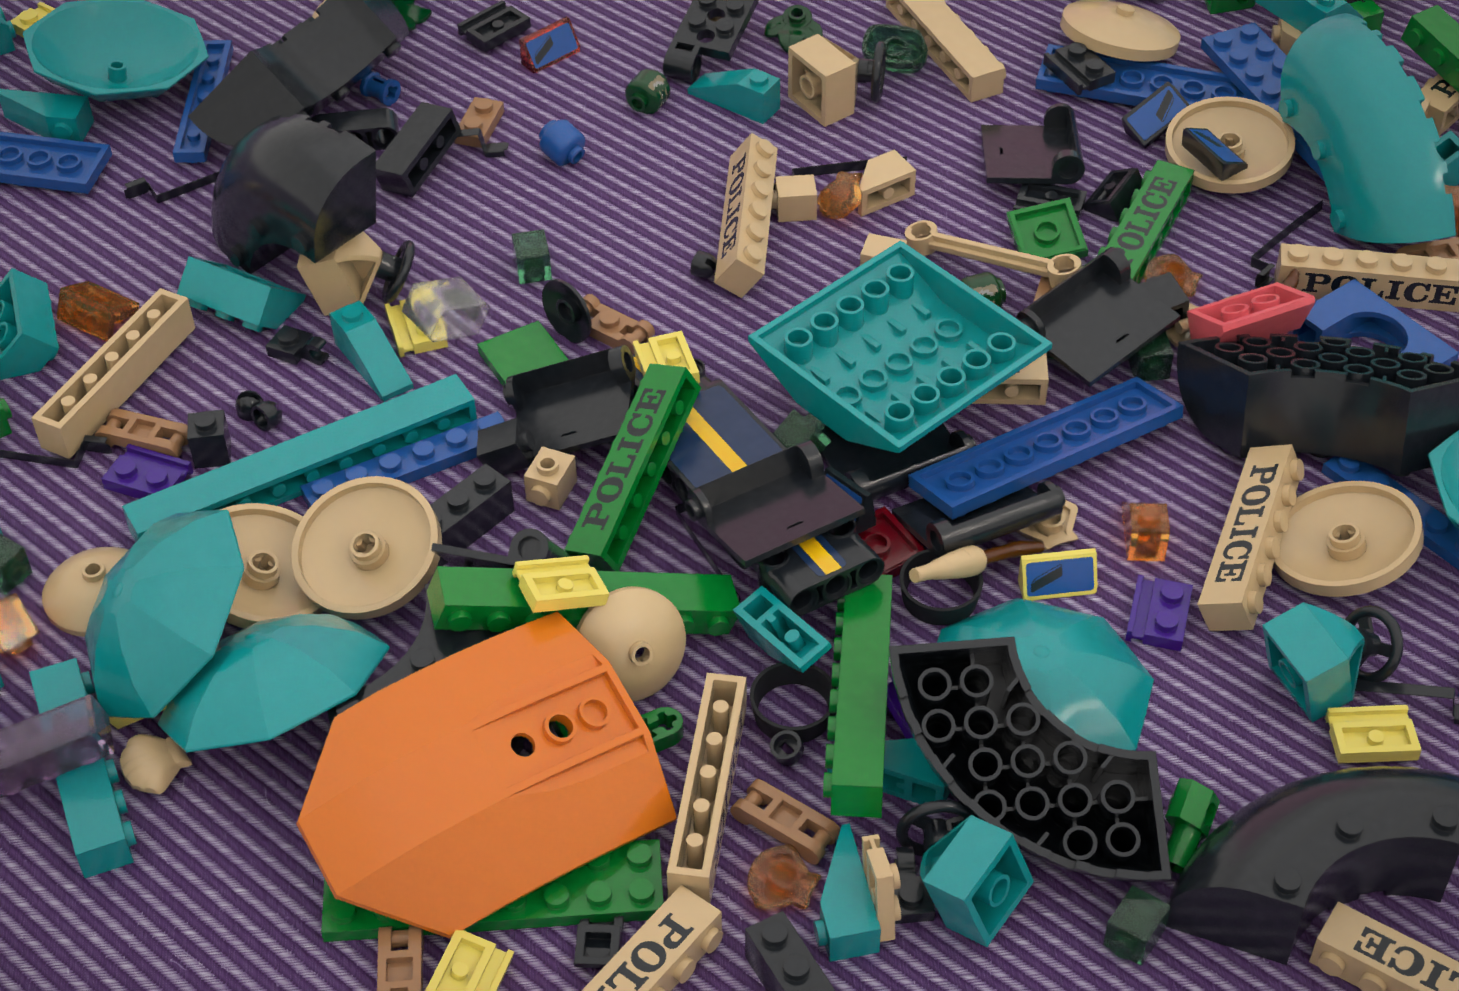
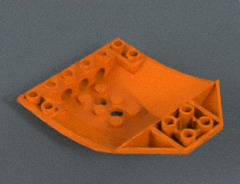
[296,611,677,939]

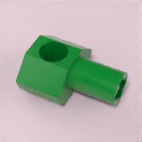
[1165,778,1220,874]

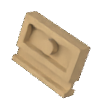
[862,834,901,942]

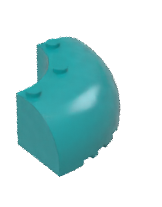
[1279,13,1456,244]

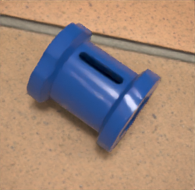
[360,71,401,106]

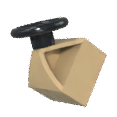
[788,34,886,127]
[297,231,415,316]

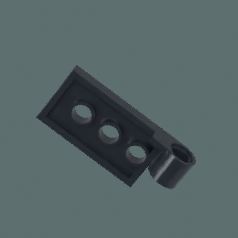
[663,0,759,83]

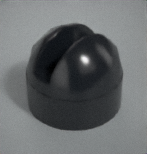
[690,250,717,279]
[235,390,263,421]
[251,400,282,431]
[770,730,804,766]

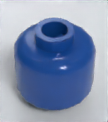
[539,119,585,166]

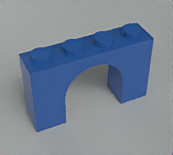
[1292,279,1459,366]

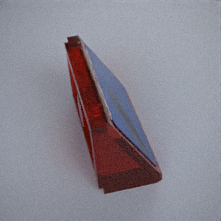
[519,16,581,73]

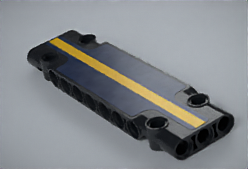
[633,354,885,616]

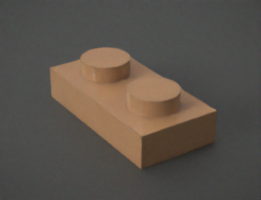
[455,97,504,148]

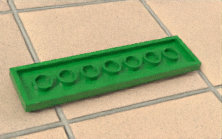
[321,839,664,942]

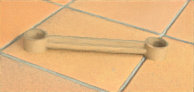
[905,220,1082,288]

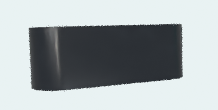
[311,108,399,150]

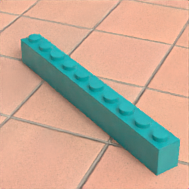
[122,374,477,542]

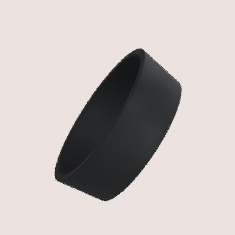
[899,549,983,625]
[750,662,836,743]

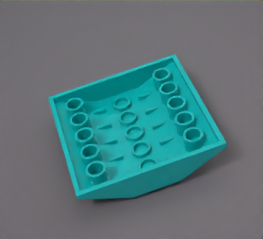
[748,240,1053,453]

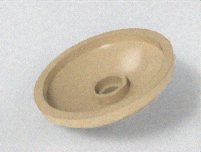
[42,547,129,637]
[577,586,686,702]

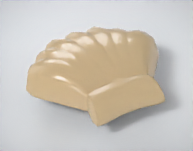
[1016,500,1078,550]
[120,734,192,794]

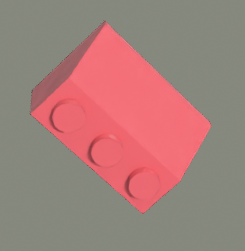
[1187,282,1315,343]

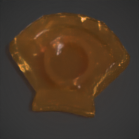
[817,171,864,220]
[1144,254,1202,297]
[747,844,821,911]

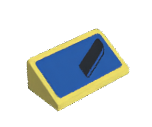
[1018,548,1098,601]

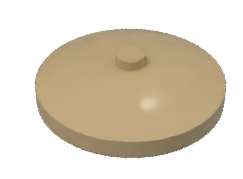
[1060,0,1181,62]
[1165,96,1295,194]
[291,476,442,620]
[1273,481,1424,597]
[220,503,323,628]

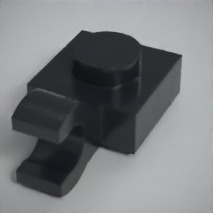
[265,325,329,365]
[894,846,935,924]

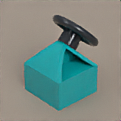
[1262,602,1404,723]
[896,800,1034,947]

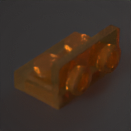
[57,281,139,341]

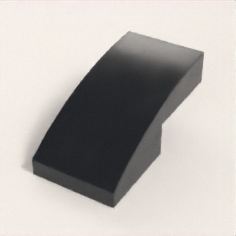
[574,916,624,968]

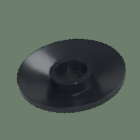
[542,279,592,343]

